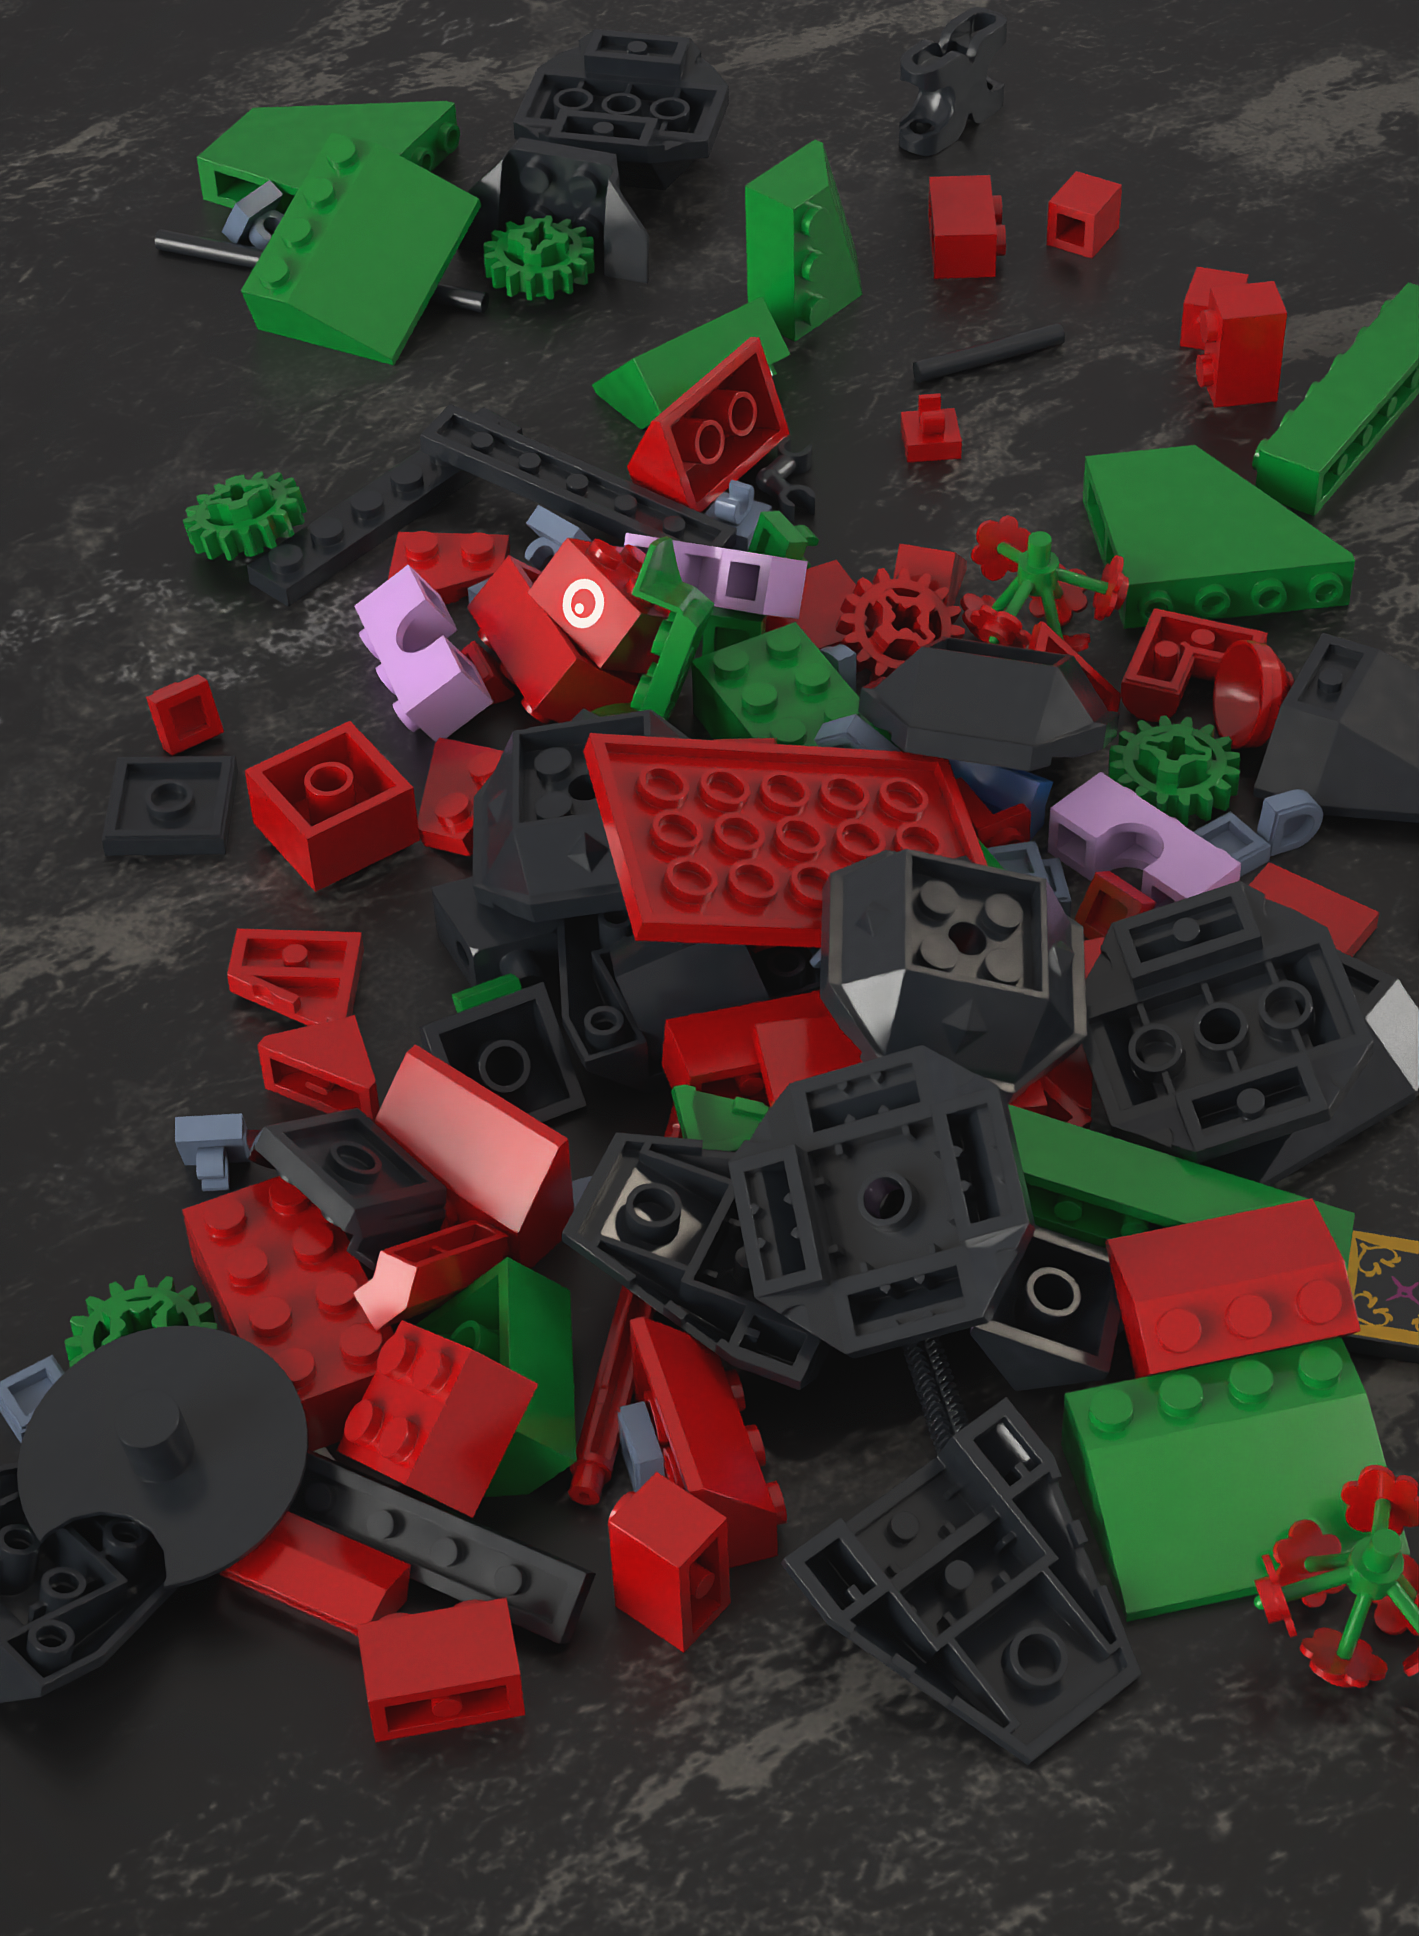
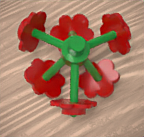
[960,515,1129,653]
[1254,1465,1419,1688]

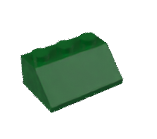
[592,297,791,430]
[416,1257,577,1501]

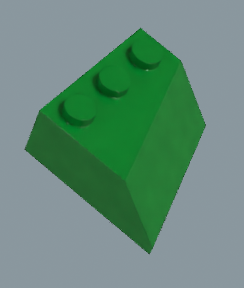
[745,139,863,342]

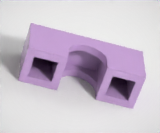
[624,533,808,619]
[354,564,493,742]
[1048,772,1241,909]

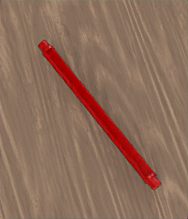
[568,1103,683,1506]

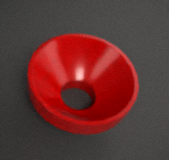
[1213,640,1295,749]

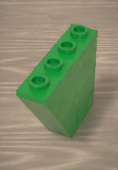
[197,101,460,214]
[1083,445,1355,629]

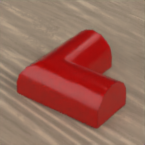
[1121,608,1268,722]

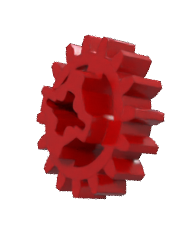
[835,567,965,683]

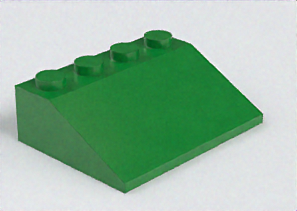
[241,132,481,365]
[1061,1337,1410,1622]

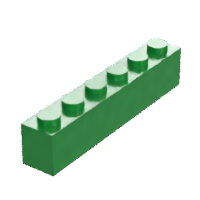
[1252,282,1419,516]
[1008,1104,1355,1271]

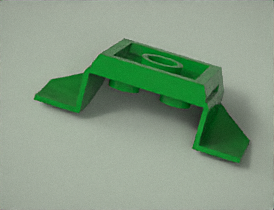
[591,536,714,721]

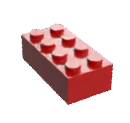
[182,1176,394,1451]

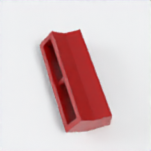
[354,1219,509,1331]
[219,1511,411,1636]

